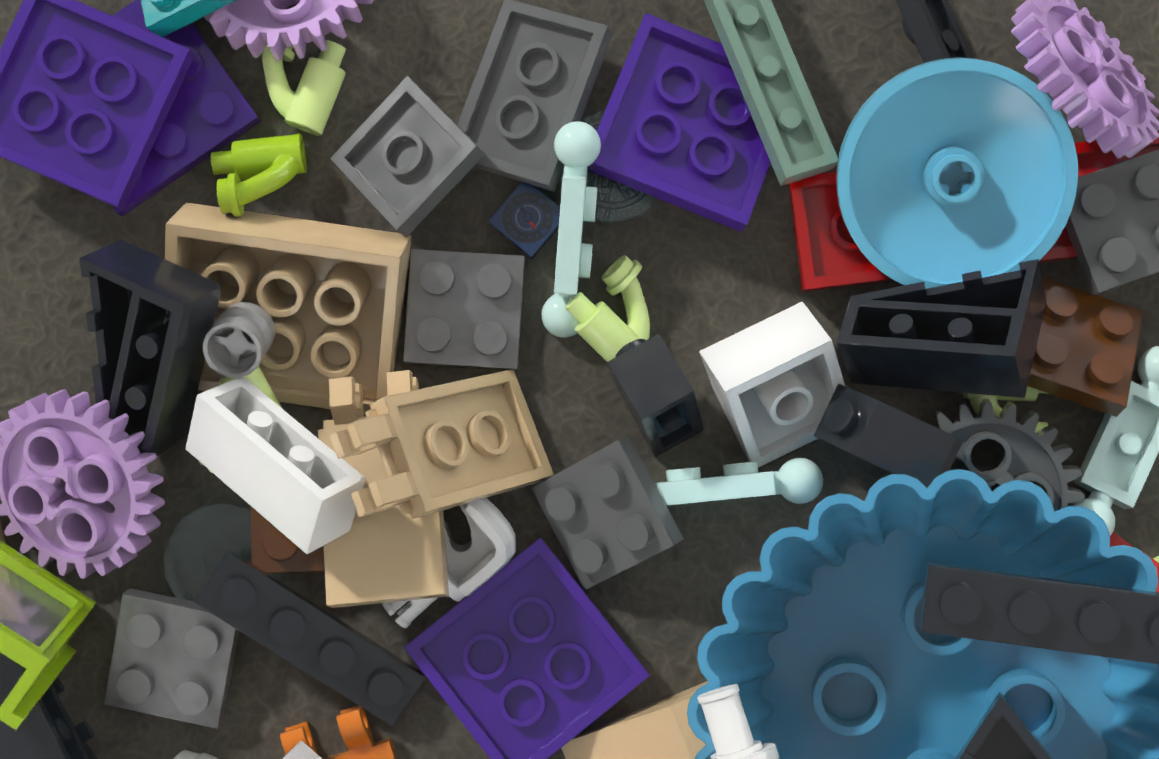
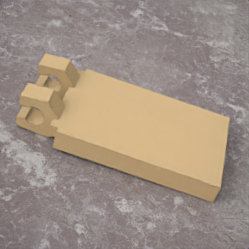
[330,369,554,519]
[318,370,449,608]

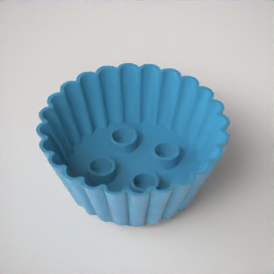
[687,469,1159,759]

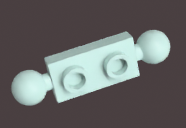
[542,121,601,338]
[1073,346,1159,536]
[655,458,823,506]

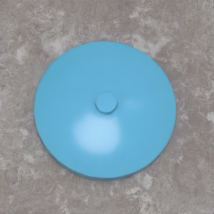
[836,58,1078,289]

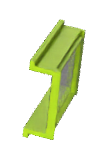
[0,540,96,730]

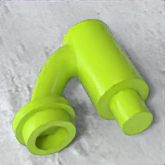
[211,134,307,217]

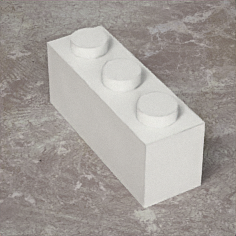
[185,377,366,554]

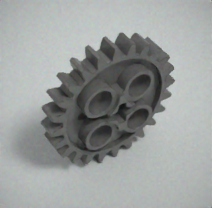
[935,399,1085,512]

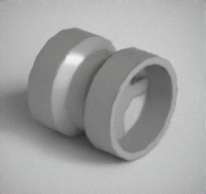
[203,302,275,378]

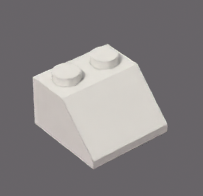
[699,302,845,468]

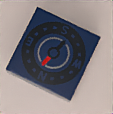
[488,182,560,260]

